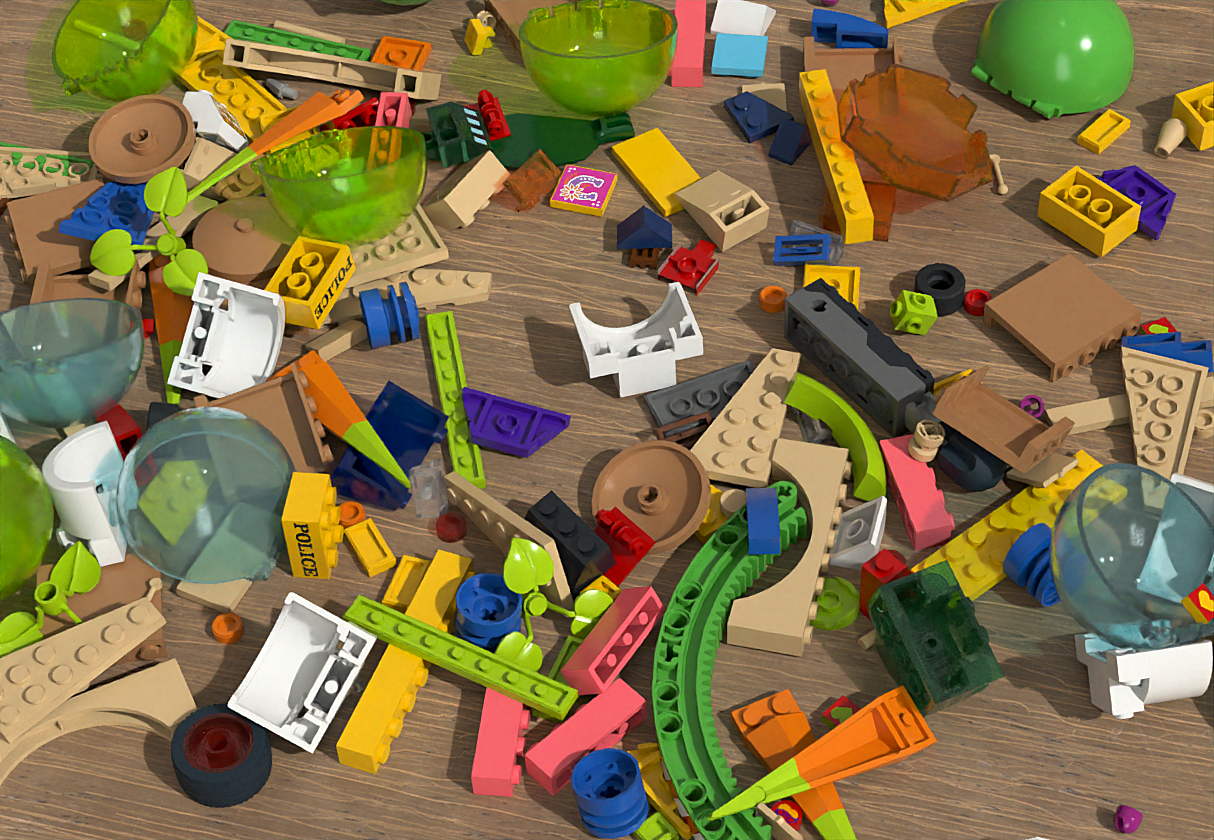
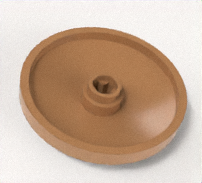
[88,94,196,184]
[192,196,304,283]
[592,440,711,555]

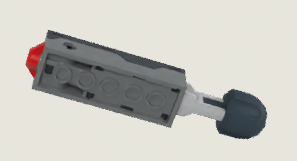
[783,278,1007,492]

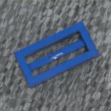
[773,234,832,266]

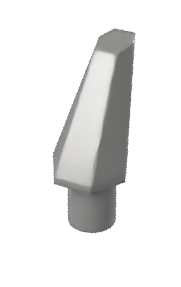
[266,78,298,100]

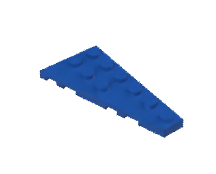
[59,181,155,252]

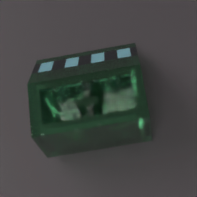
[426,102,494,168]

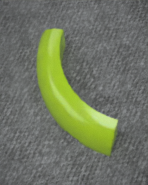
[784,371,887,502]

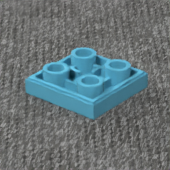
[711,33,768,78]

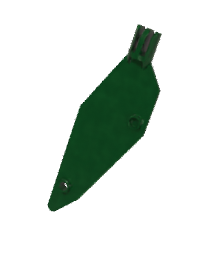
[405,113,635,171]

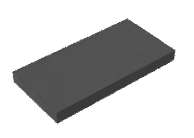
[643,360,755,438]

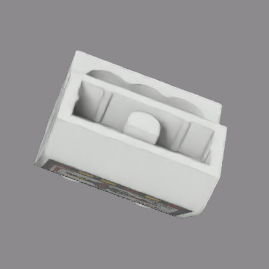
[182,90,249,154]

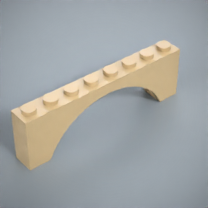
[223,38,442,100]
[727,438,853,657]
[0,658,198,786]

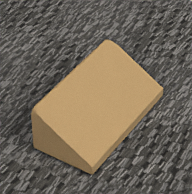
[305,319,368,362]

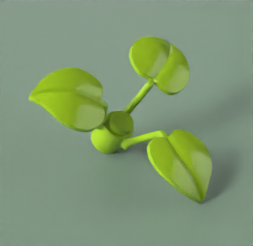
[90,167,208,296]
[494,537,614,673]
[0,541,103,658]

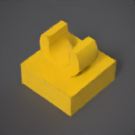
[464,19,495,55]

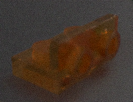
[503,149,561,212]

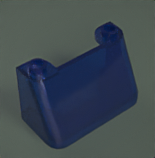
[330,380,449,511]

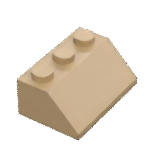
[422,150,510,231]

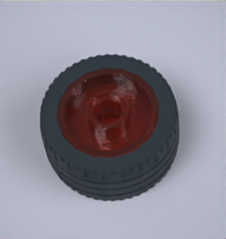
[171,703,272,808]

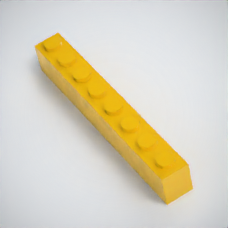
[799,69,874,244]
[336,549,477,774]

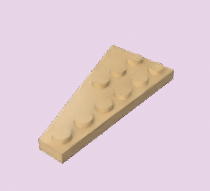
[313,268,492,330]

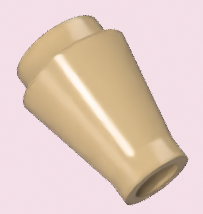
[1154,118,1187,158]

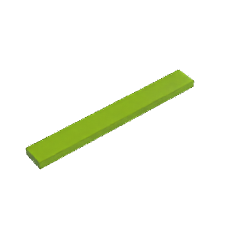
[425,311,486,489]
[342,594,578,720]

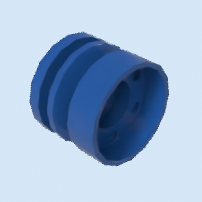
[358,282,420,349]
[1003,523,1087,607]
[456,573,522,653]
[571,748,649,839]

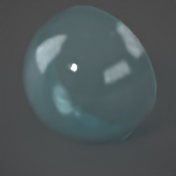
[0,298,145,429]
[116,407,297,584]
[1048,463,1214,652]

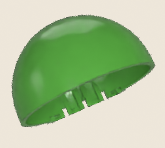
[971,0,1135,119]

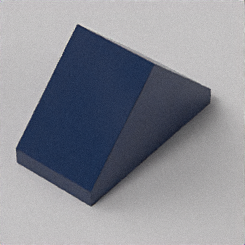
[769,118,813,166]
[617,205,672,249]

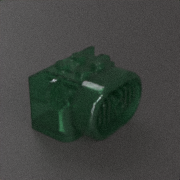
[868,560,1004,717]

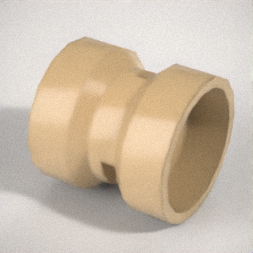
[907,420,945,462]

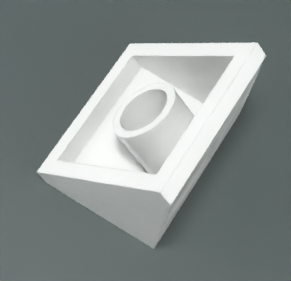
[711,0,776,36]
[828,496,887,571]

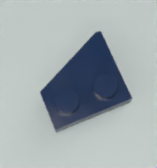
[724,91,794,144]

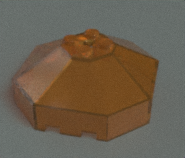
[837,63,993,202]

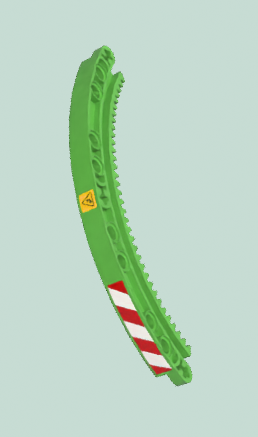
[652,481,807,840]

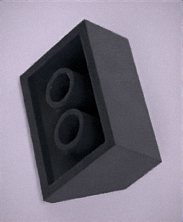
[524,490,616,600]

